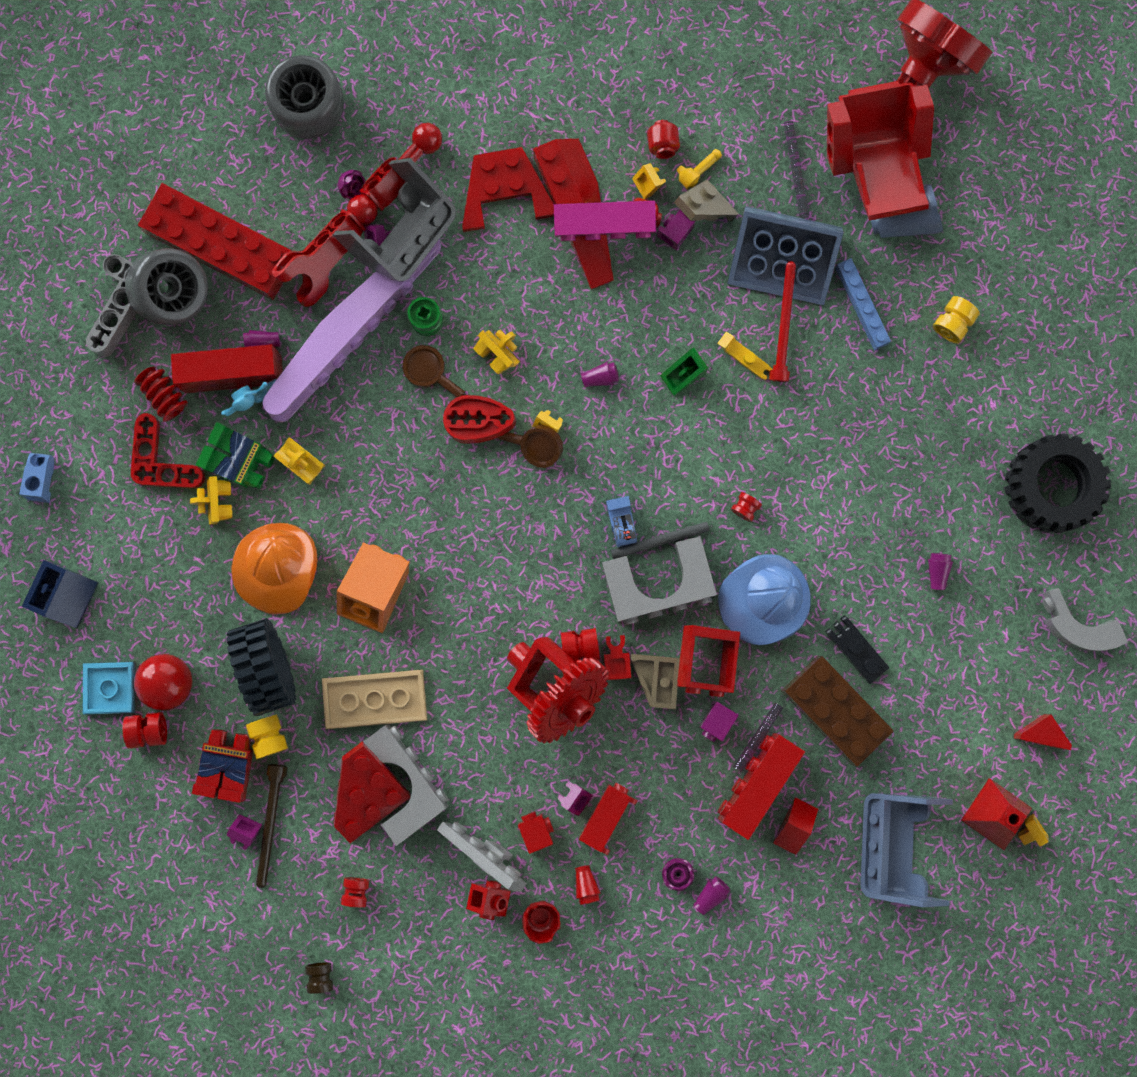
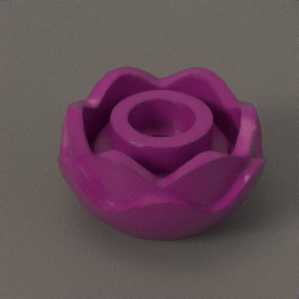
[338,170,365,199]
[662,858,694,891]

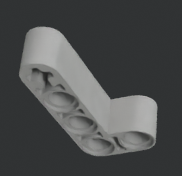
[86,254,136,357]

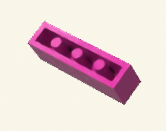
[554,201,656,241]

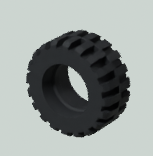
[1005,434,1111,533]

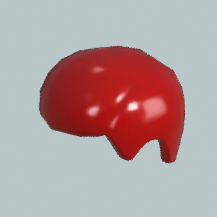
[522,901,560,944]

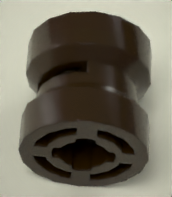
[305,962,333,994]

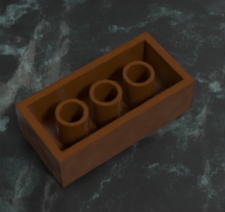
[781,656,894,767]

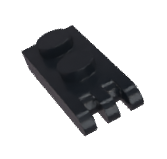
[825,615,889,684]

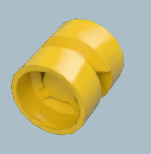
[933,296,980,344]
[245,714,288,759]

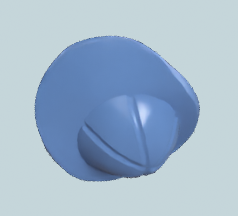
[718,554,811,645]

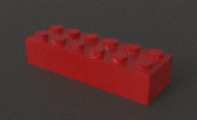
[138,183,292,300]

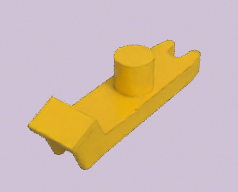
[717,332,773,380]

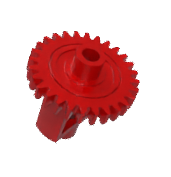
[507,637,609,744]

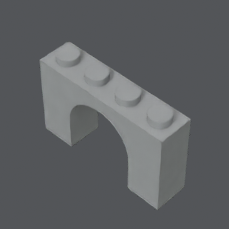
[602,536,717,626]
[336,724,449,846]

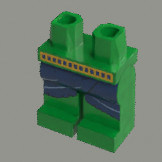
[195,422,275,489]

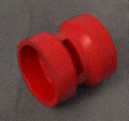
[341,877,370,908]

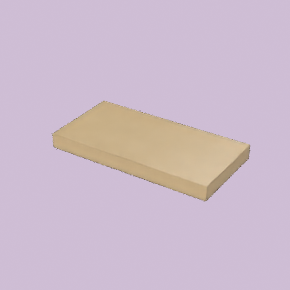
[322,670,428,729]

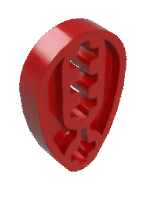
[443,395,516,444]

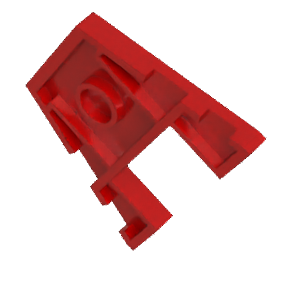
[462,147,554,232]

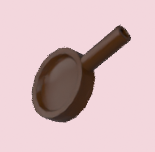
[402,345,465,397]
[496,425,563,468]

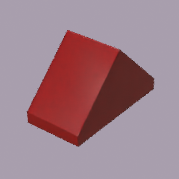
[1014,714,1072,750]
[773,797,818,855]

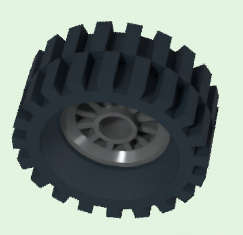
[227,618,296,716]

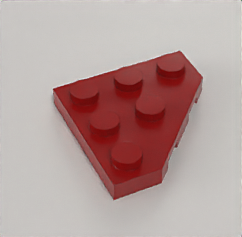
[333,741,411,844]

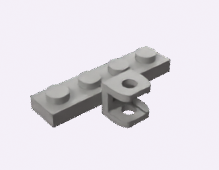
[437,822,527,892]

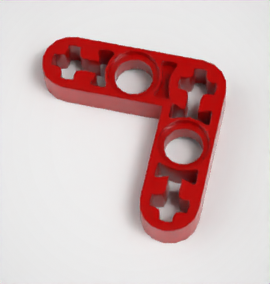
[130,413,205,489]

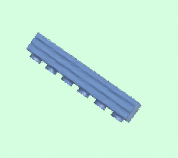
[835,258,891,351]

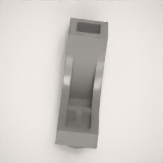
[1042,588,1128,651]

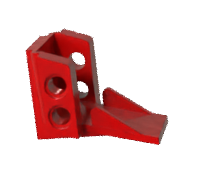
[827,81,934,221]

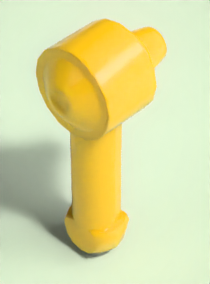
[677,149,722,190]

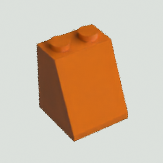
[337,542,410,634]

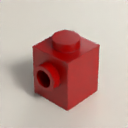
[518,811,554,854]

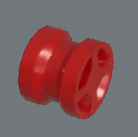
[730,492,762,522]

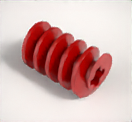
[134,366,188,422]

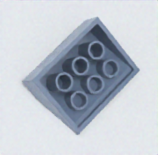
[727,206,843,305]

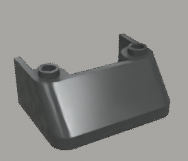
[333,158,456,281]

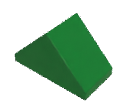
[660,347,708,395]

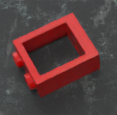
[677,625,740,697]

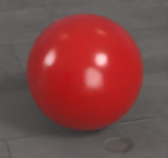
[134,654,193,711]

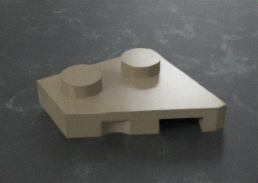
[674,180,739,221]
[631,654,680,709]

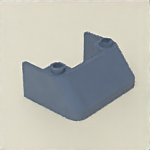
[861,793,953,907]

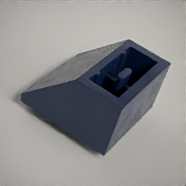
[21,560,99,628]

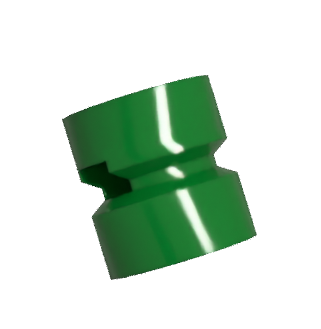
[407,297,443,337]

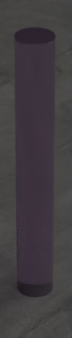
[733,703,783,772]

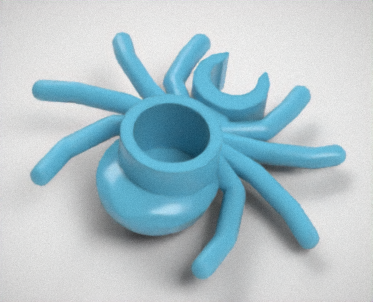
[221,379,277,416]

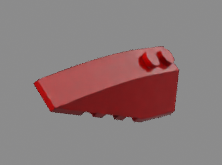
[533,138,614,290]

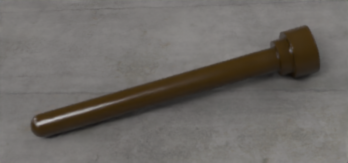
[256,764,288,888]

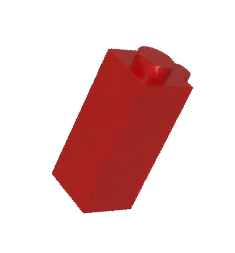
[579,782,638,855]

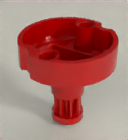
[897,0,993,88]

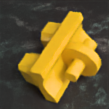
[473,329,520,374]
[274,437,325,485]
[190,476,232,525]

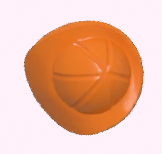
[231,523,318,614]

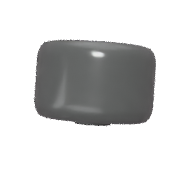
[265,55,344,139]
[125,248,208,325]

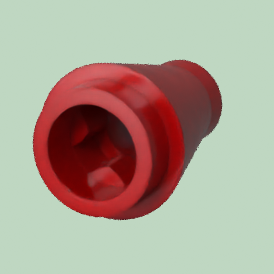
[575,865,601,905]

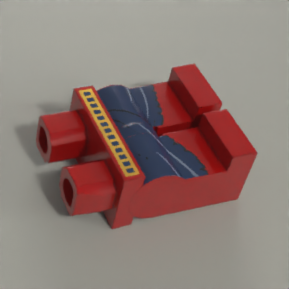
[192,729,254,803]

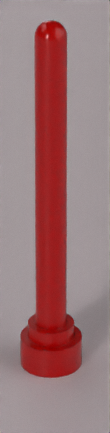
[769,261,796,382]

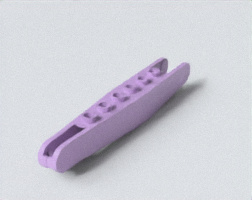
[263,239,441,423]

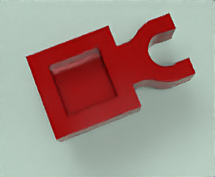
[604,635,631,680]

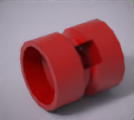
[560,628,600,661]
[122,712,168,749]

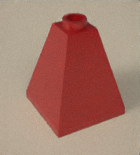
[961,778,1032,850]

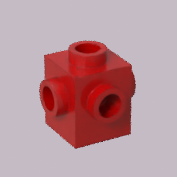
[466,880,511,920]

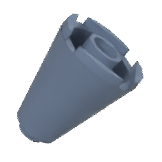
[871,184,943,238]

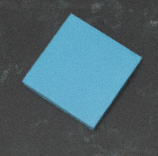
[83,662,135,714]

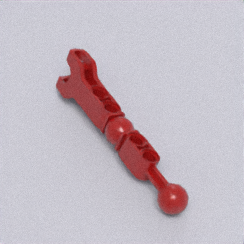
[272,122,443,307]

